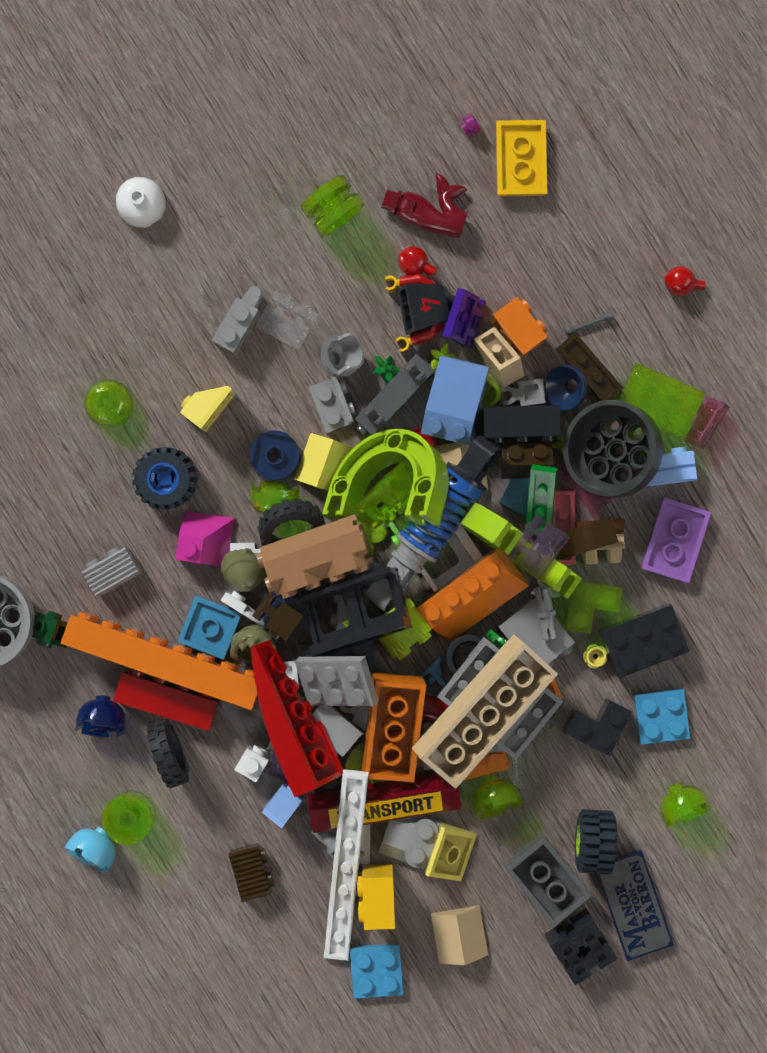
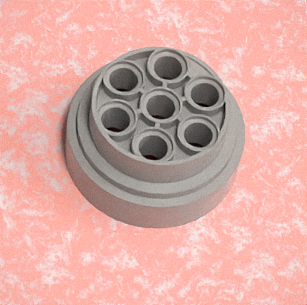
[0,575,35,666]

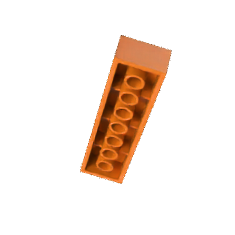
[61,612,259,710]

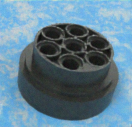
[563,400,663,498]

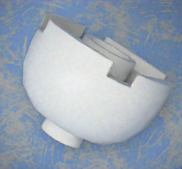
[116,177,166,228]

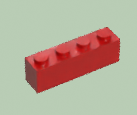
[113,668,220,731]

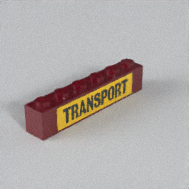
[307,773,462,833]

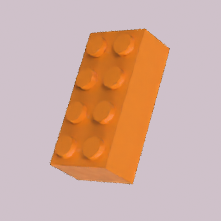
[361,672,426,782]

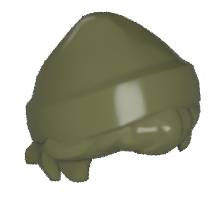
[221,548,267,592]
[230,624,276,664]

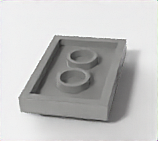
[295,656,378,706]

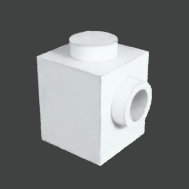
[234,745,270,782]

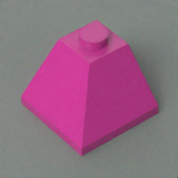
[175,511,235,566]

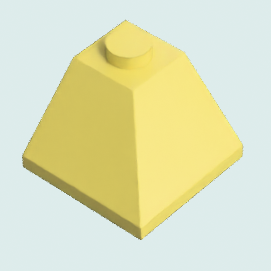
[180,386,236,432]

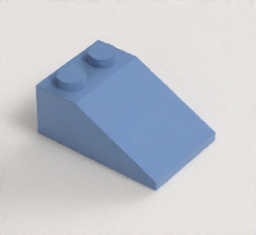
[421,355,489,445]

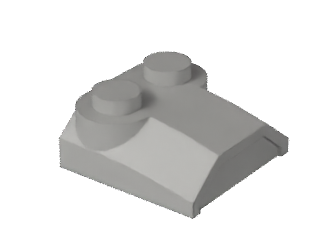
[378,815,441,869]

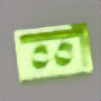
[618,363,705,441]

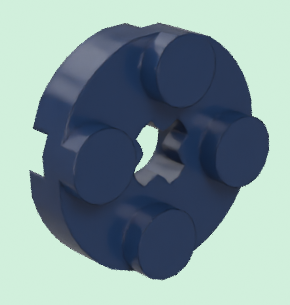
[250,430,300,480]

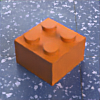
[490,297,548,359]

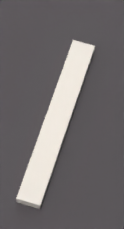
[324,769,369,961]

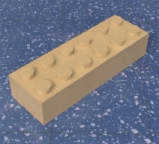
[412,634,558,789]

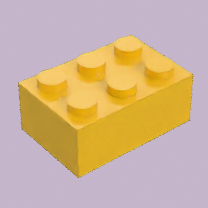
[357,863,395,930]

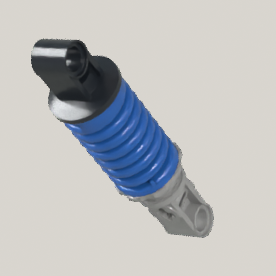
[366,435,502,612]

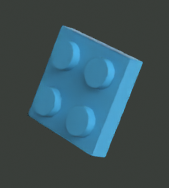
[178,595,242,660]
[633,689,690,744]
[350,943,403,999]

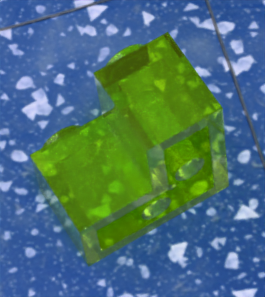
[563,582,623,634]

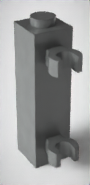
[355,354,434,437]

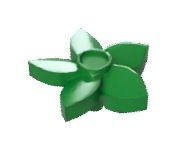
[374,356,400,383]

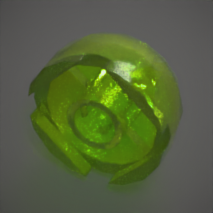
[84,379,134,428]
[249,482,300,515]
[471,775,523,819]
[660,782,712,828]

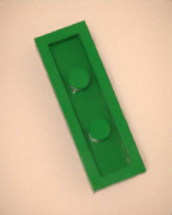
[525,464,557,537]

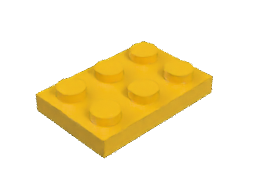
[496,120,547,197]

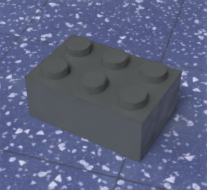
[503,832,592,928]

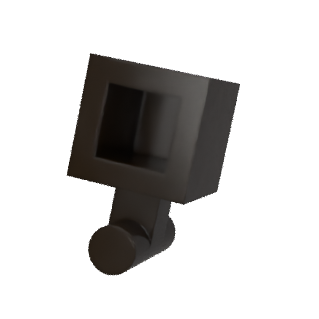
[252,592,304,641]

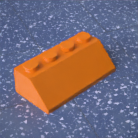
[417,547,530,641]

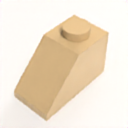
[474,327,524,388]

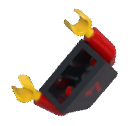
[385,274,455,352]

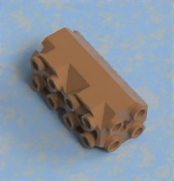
[256,513,374,599]

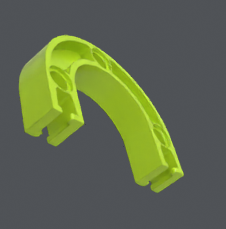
[322,429,449,526]
[460,503,582,599]

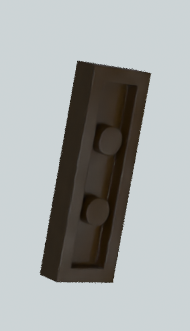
[555,332,623,401]

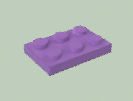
[640,497,711,583]

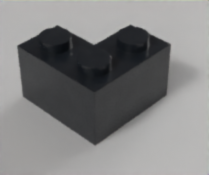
[562,698,632,756]

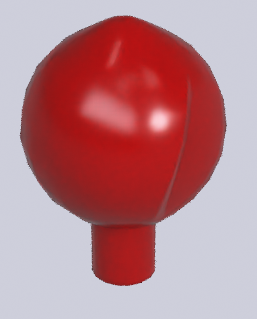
[398,246,438,277]
[664,266,706,296]

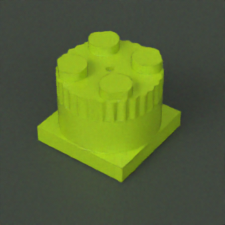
[378,597,431,660]

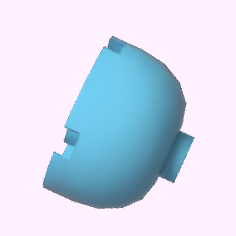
[64,827,116,874]

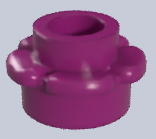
[460,113,482,137]

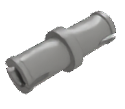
[534,587,558,640]

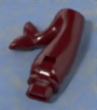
[381,173,468,238]

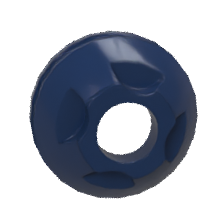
[545,365,588,410]

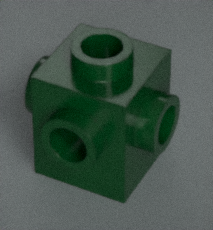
[32,611,68,648]

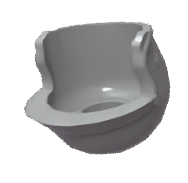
[321,333,364,377]

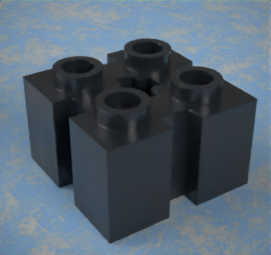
[544,908,617,985]

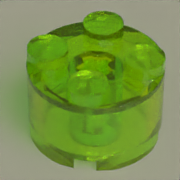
[102,791,156,845]

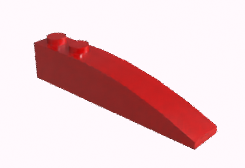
[251,640,343,797]

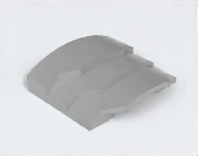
[437,637,563,760]

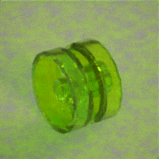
[300,175,365,237]

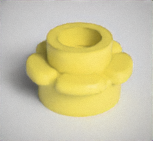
[583,644,607,669]

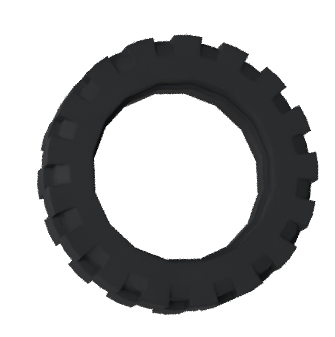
[258,499,325,546]
[147,719,189,789]

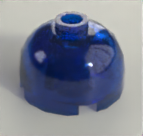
[75,695,126,737]

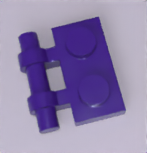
[443,288,486,349]

